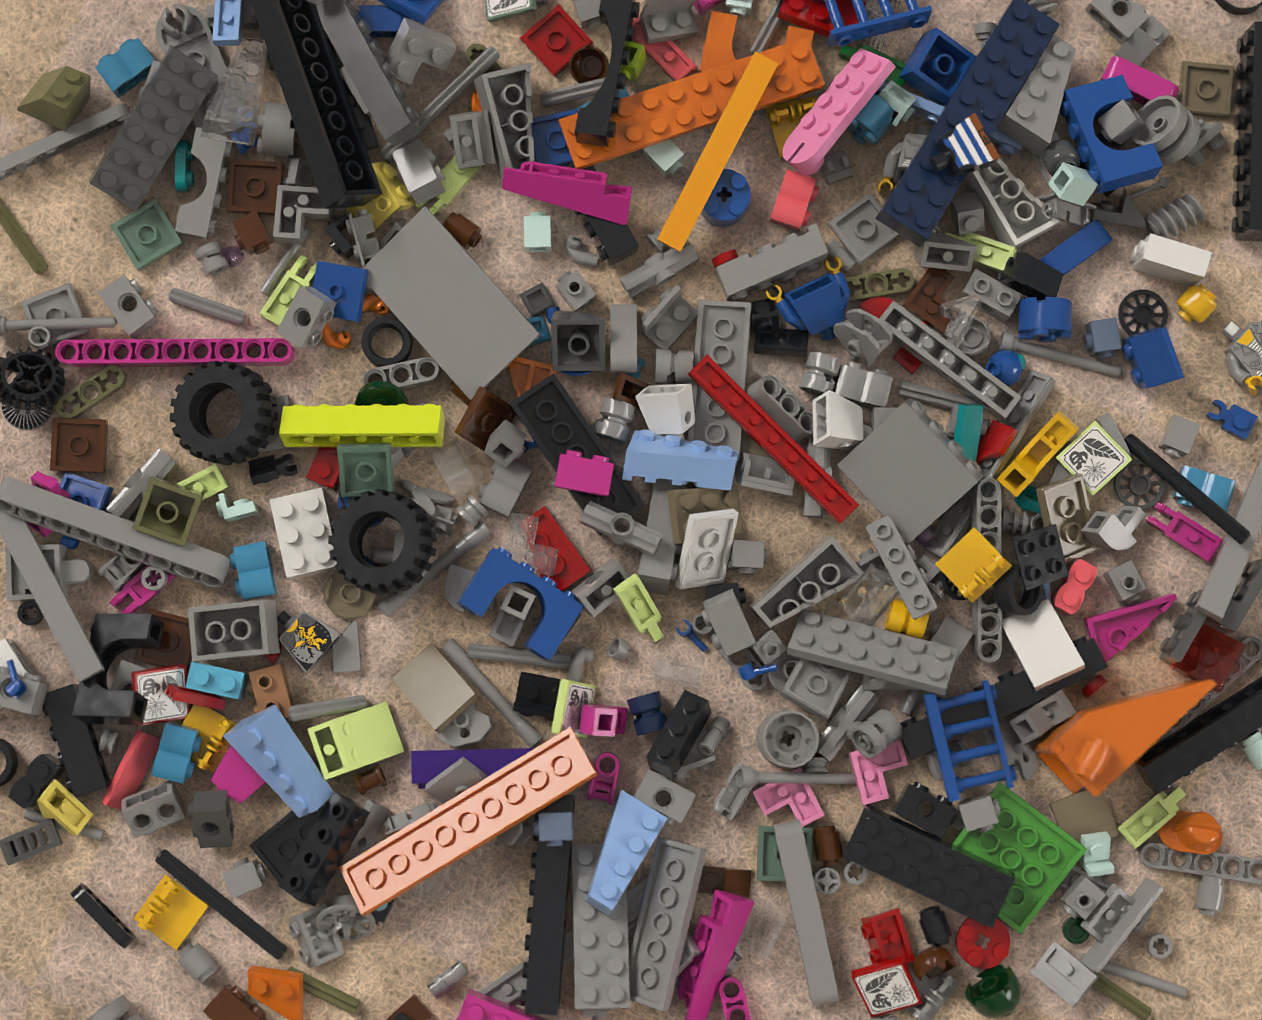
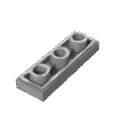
[335,799,390,879]

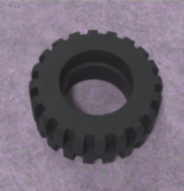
[170,361,278,465]
[328,489,437,595]

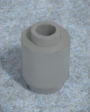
[1195,875,1226,916]
[177,943,218,983]

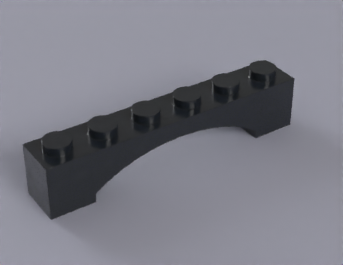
[574,0,640,147]

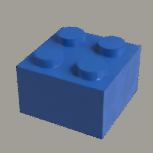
[899,28,976,105]

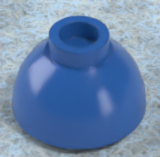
[985,350,1021,386]

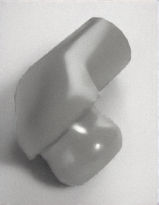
[566,235,599,268]
[567,647,594,682]
[899,689,936,716]

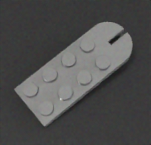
[156,4,251,133]

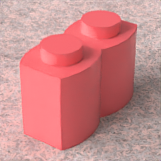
[769,169,820,231]
[1051,559,1097,616]

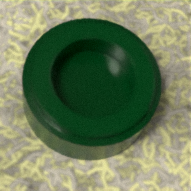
[1062,916,1090,944]

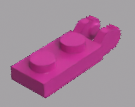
[1145,502,1223,563]
[110,565,177,614]

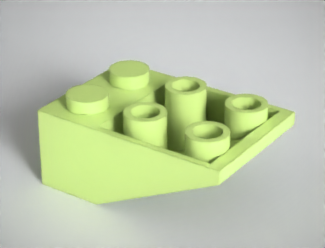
[307,701,405,780]

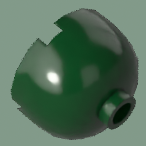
[965,965,1022,1018]

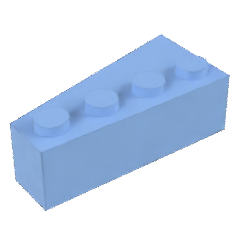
[622,430,739,490]
[223,705,333,818]
[585,790,667,915]

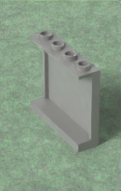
[837,397,983,543]

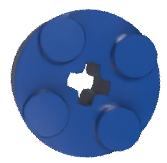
[701,169,751,227]
[1018,297,1072,343]

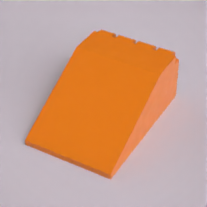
[1033,679,1217,796]

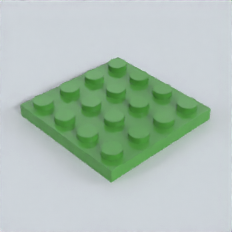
[952,781,1087,934]

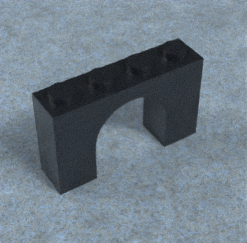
[72,614,165,725]

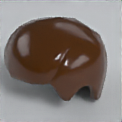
[569,46,609,84]
[912,946,956,981]

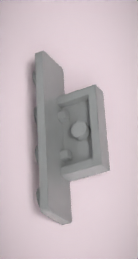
[866,516,937,620]
[1080,878,1164,973]

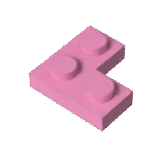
[848,739,908,805]
[752,767,825,827]

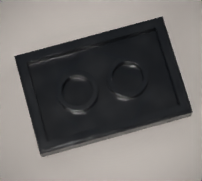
[249,805,324,883]

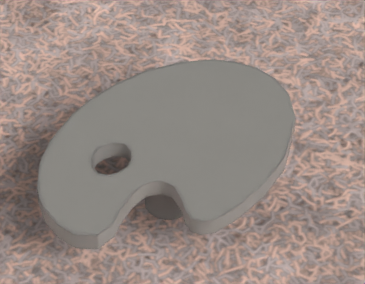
[999,720,1037,781]

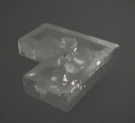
[504,512,559,576]

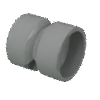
[655,349,694,385]
[799,352,842,396]
[594,398,636,443]
[851,709,902,759]

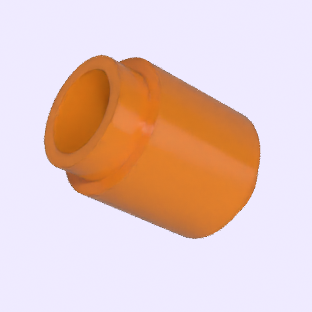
[1074,737,1112,781]

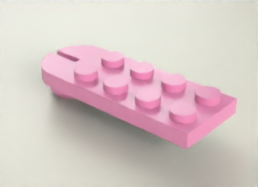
[783,48,896,176]

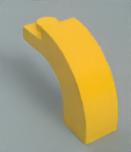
[997,410,1079,497]

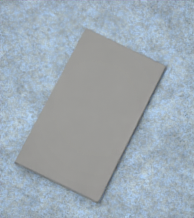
[363,206,540,400]

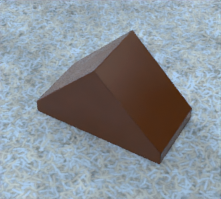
[612,372,650,411]

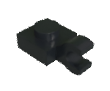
[248,454,298,485]

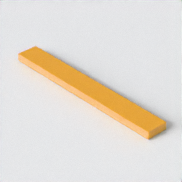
[657,51,778,252]

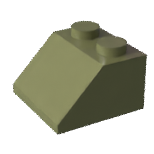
[17,66,91,131]
[132,476,204,546]

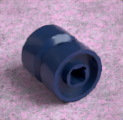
[627,691,668,736]

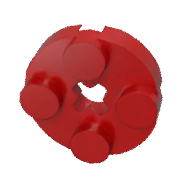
[955,917,1010,969]

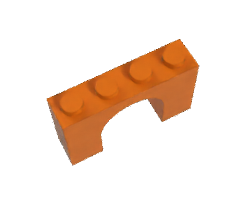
[699,11,814,100]

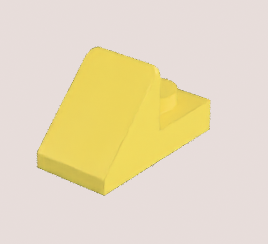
[37,780,93,836]

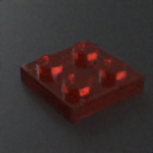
[1171,624,1246,693]

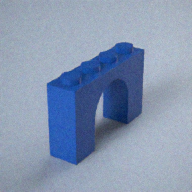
[1059,75,1163,194]
[456,547,584,661]

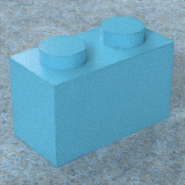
[185,662,249,700]

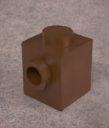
[232,210,274,255]

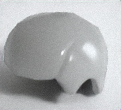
[949,317,991,357]

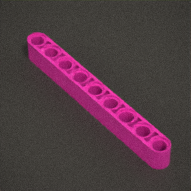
[55,338,295,367]

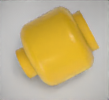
[1177,284,1217,323]

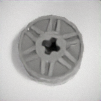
[756,710,819,768]

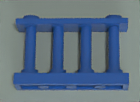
[812,0,932,47]
[923,680,1017,802]

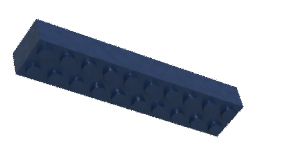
[875,0,1060,247]

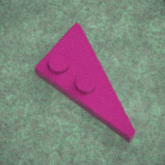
[1084,593,1177,662]

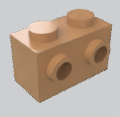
[246,664,295,719]

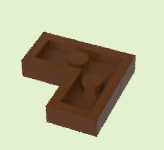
[902,267,961,336]

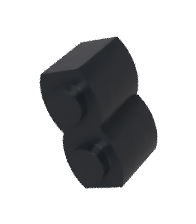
[9,754,65,809]

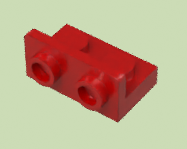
[306,447,340,491]
[861,908,915,965]

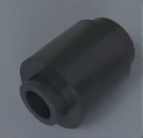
[918,905,953,947]

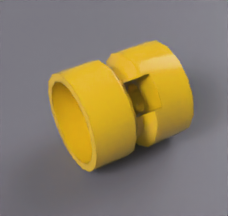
[884,598,930,639]

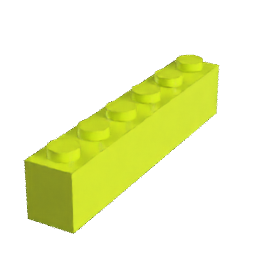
[279,404,445,447]

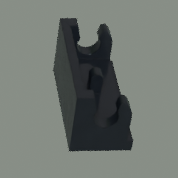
[999,251,1064,301]

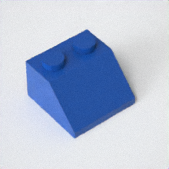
[1122,327,1184,389]

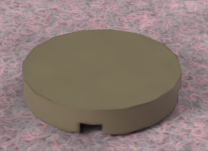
[324,571,377,619]

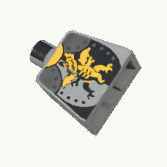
[277,609,342,673]

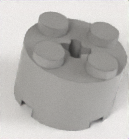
[257,102,299,158]

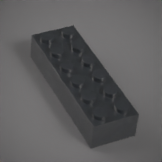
[509,373,644,536]
[842,804,1015,928]

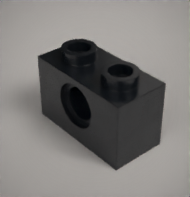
[892,781,957,838]

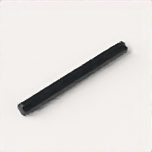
[1124,434,1250,544]
[155,849,287,960]

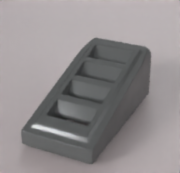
[0,819,63,865]

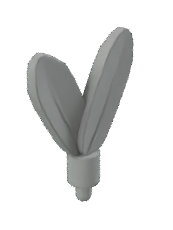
[399,480,454,517]

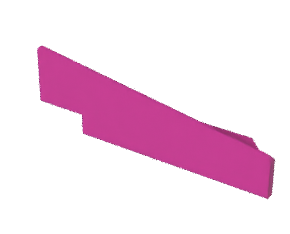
[502,161,632,225]
[677,890,754,1020]

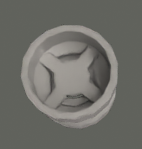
[194,242,229,277]

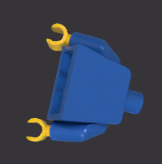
[766,257,850,341]

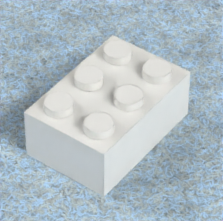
[270,488,337,580]

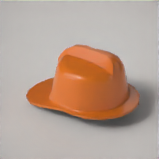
[1158,811,1223,854]

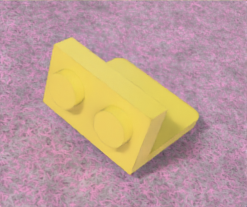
[346,161,415,236]

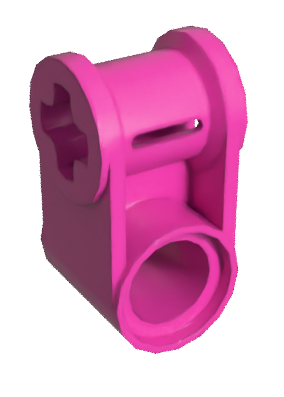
[587,752,620,805]

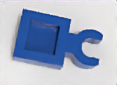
[1206,400,1258,441]

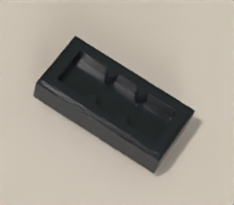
[754,328,809,357]

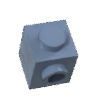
[1084,317,1122,359]
[534,812,574,846]

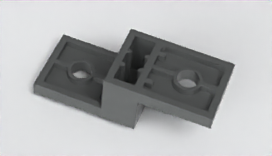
[1159,559,1262,663]

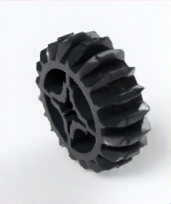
[0,346,66,416]

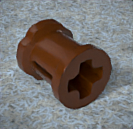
[353,763,387,795]

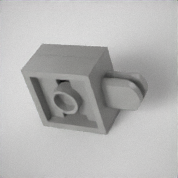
[5,544,93,602]

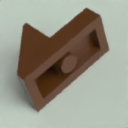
[697,865,752,897]

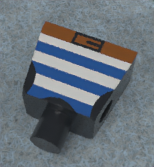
[929,113,1000,178]

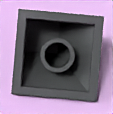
[551,311,606,371]

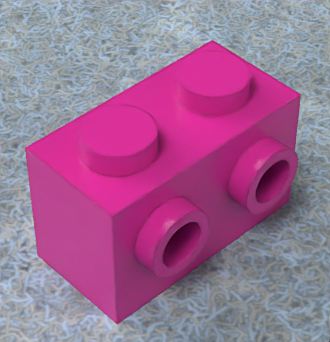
[554,450,614,497]

